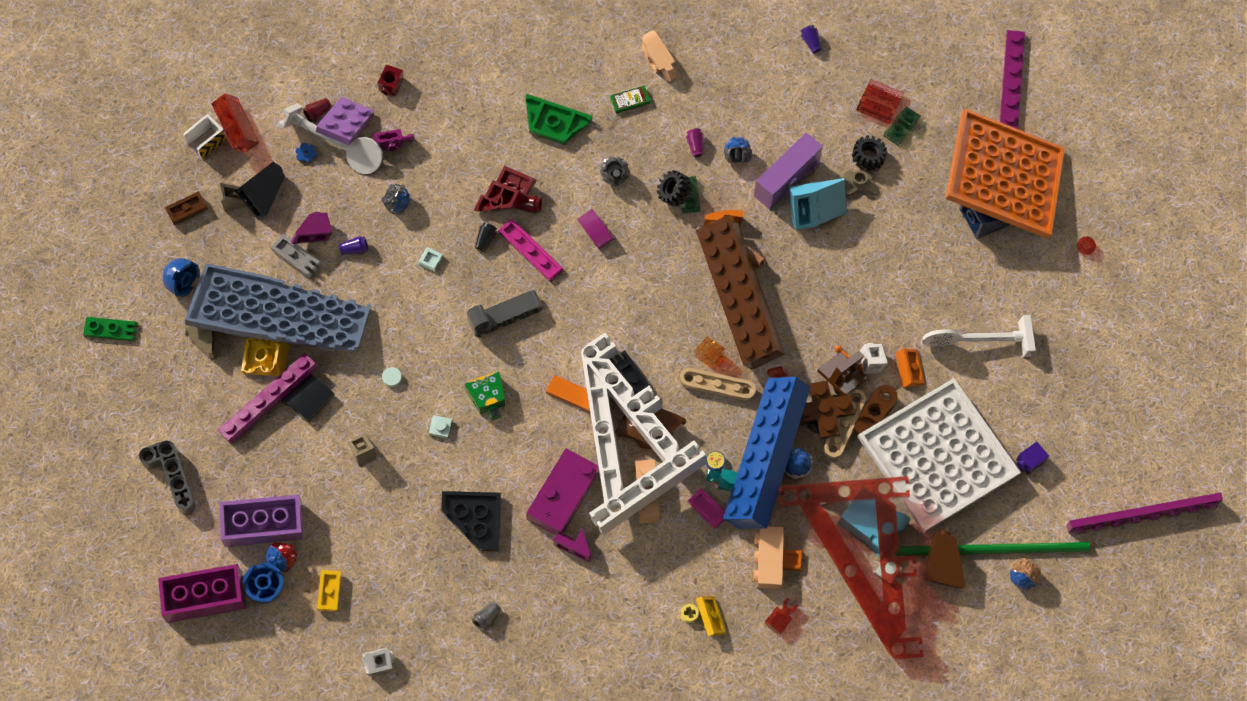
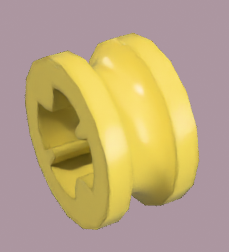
[681,604,699,623]

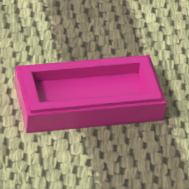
[687,488,725,529]

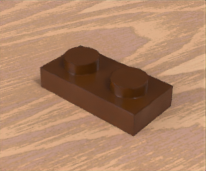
[165,191,208,225]

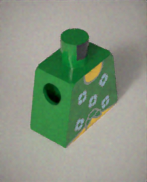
[464,371,505,420]

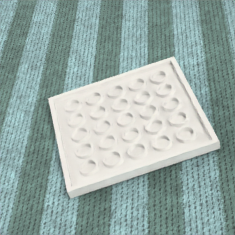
[858,378,1021,533]

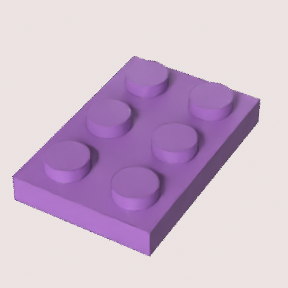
[316,97,374,145]

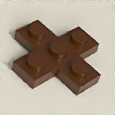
[799,380,855,440]

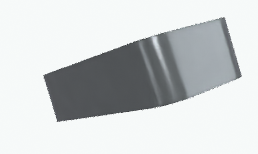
[467,290,543,337]
[139,440,196,515]

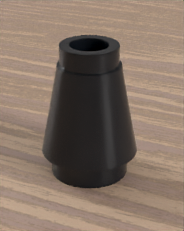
[475,222,497,252]

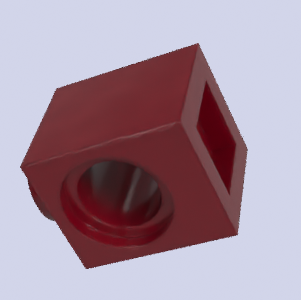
[377,64,404,96]

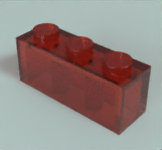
[211,93,259,153]

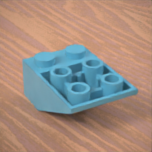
[789,178,847,230]

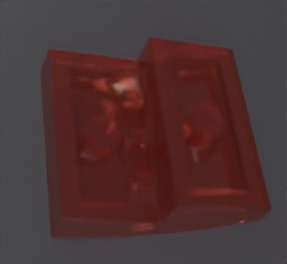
[856,79,905,124]

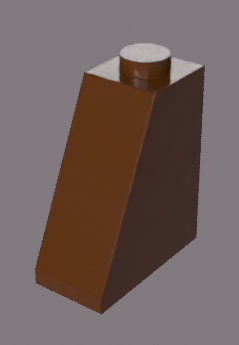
[923,530,966,589]

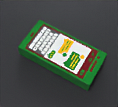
[610,85,651,114]

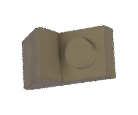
[348,434,377,467]

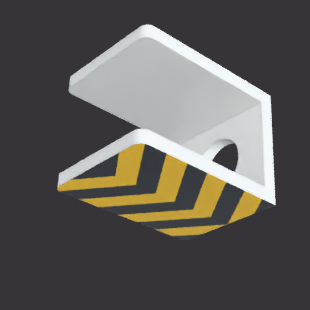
[183,114,227,159]

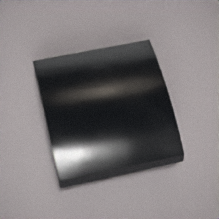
[281,374,335,422]

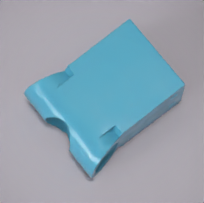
[837,487,910,559]

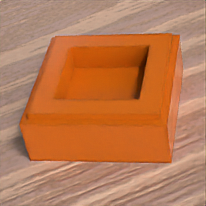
[783,549,803,571]

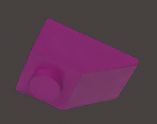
[291,212,332,244]

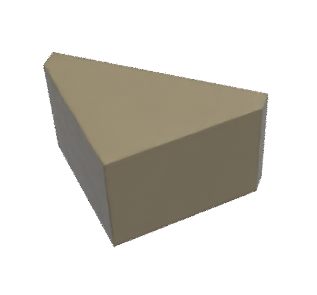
[218,183,247,211]

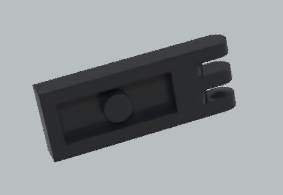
[609,350,653,395]

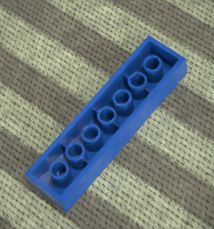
[723,377,811,529]

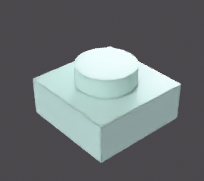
[429,415,452,439]

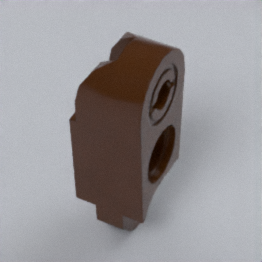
[855,385,898,435]

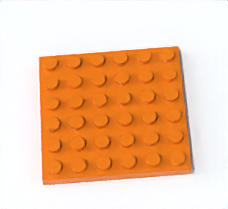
[945,108,1065,239]

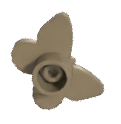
[843,170,878,197]

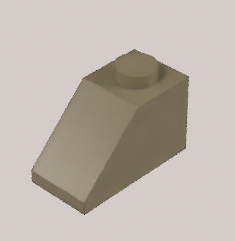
[185,325,214,360]

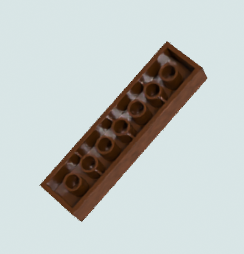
[696,215,785,370]

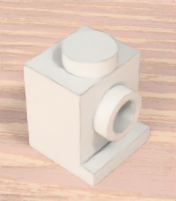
[860,343,888,374]
[362,648,394,674]

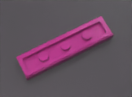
[498,219,563,282]

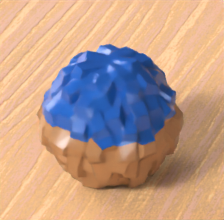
[1010,557,1041,590]

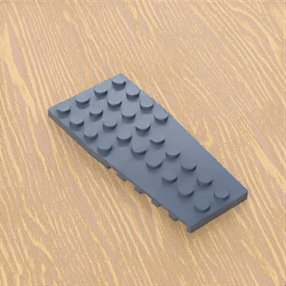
[185,263,371,352]

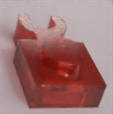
[764,598,798,635]

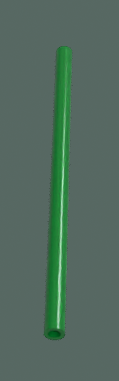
[892,542,1090,556]

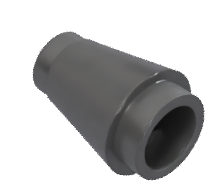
[472,602,501,631]

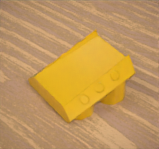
[241,338,290,376]

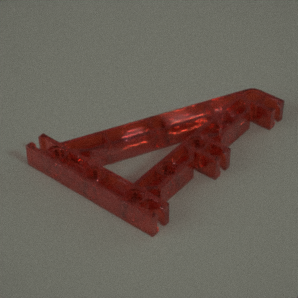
[779,476,924,659]

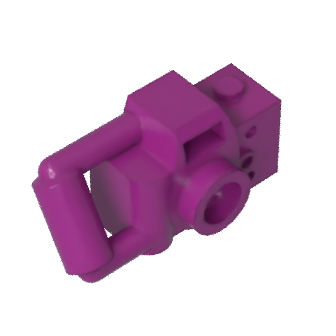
[373,129,415,151]

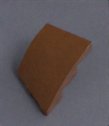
[615,409,687,450]

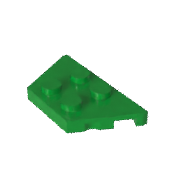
[525,94,593,145]

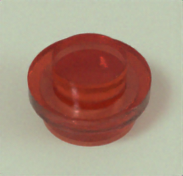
[1077,236,1096,255]

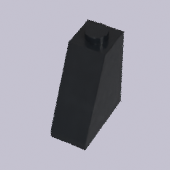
[235,161,285,220]

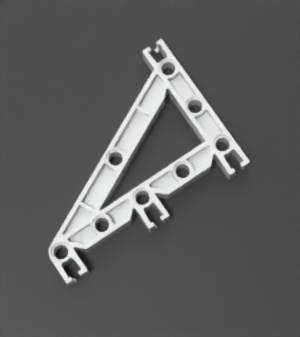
[582,333,708,535]

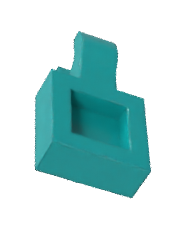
[706,469,738,492]

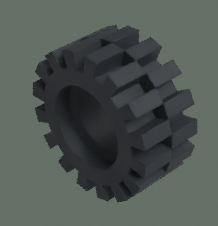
[852,135,887,171]
[657,170,692,207]

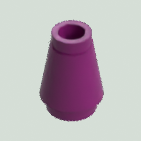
[686,128,704,157]

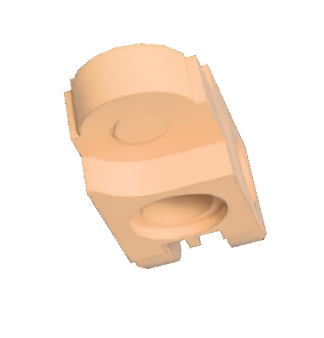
[642,30,676,82]

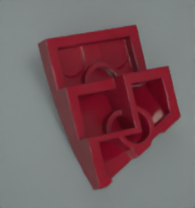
[474,166,537,212]

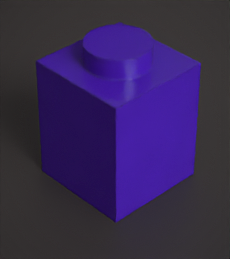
[1016,441,1049,475]

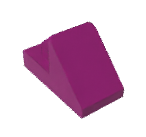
[553,529,591,563]

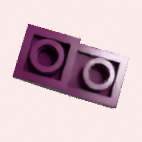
[577,209,614,250]

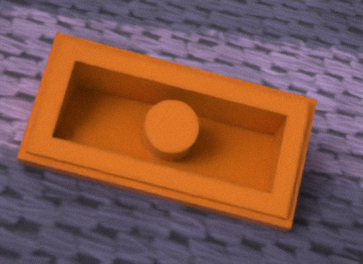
[895,348,925,388]

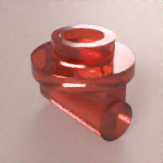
[767,366,789,378]

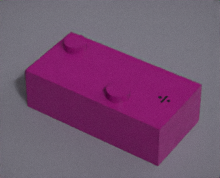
[526,448,600,536]
[158,564,246,623]

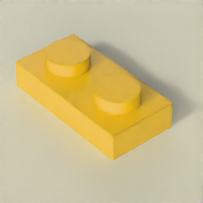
[317,570,342,612]
[696,596,727,636]

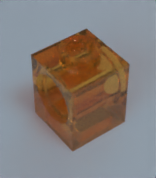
[695,336,726,369]

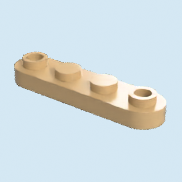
[680,368,756,401]
[824,389,866,459]

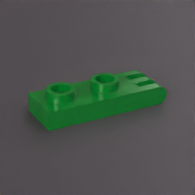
[83,317,138,342]

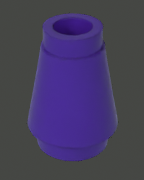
[801,25,822,53]
[339,236,368,255]

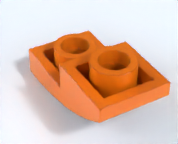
[704,210,744,226]

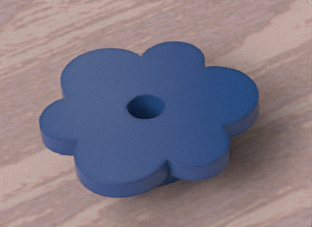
[296,142,317,162]

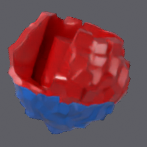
[265,542,297,572]

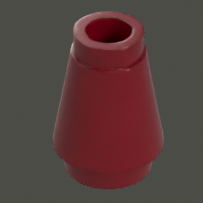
[303,98,331,121]
[514,195,542,214]

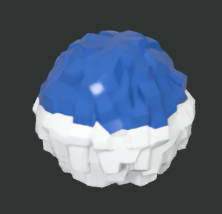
[785,448,813,479]

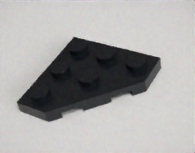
[441,491,501,552]

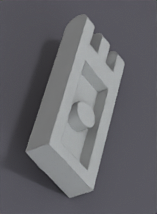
[271,234,322,278]

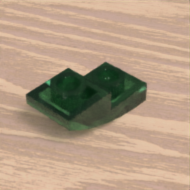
[883,106,921,146]
[681,176,701,214]

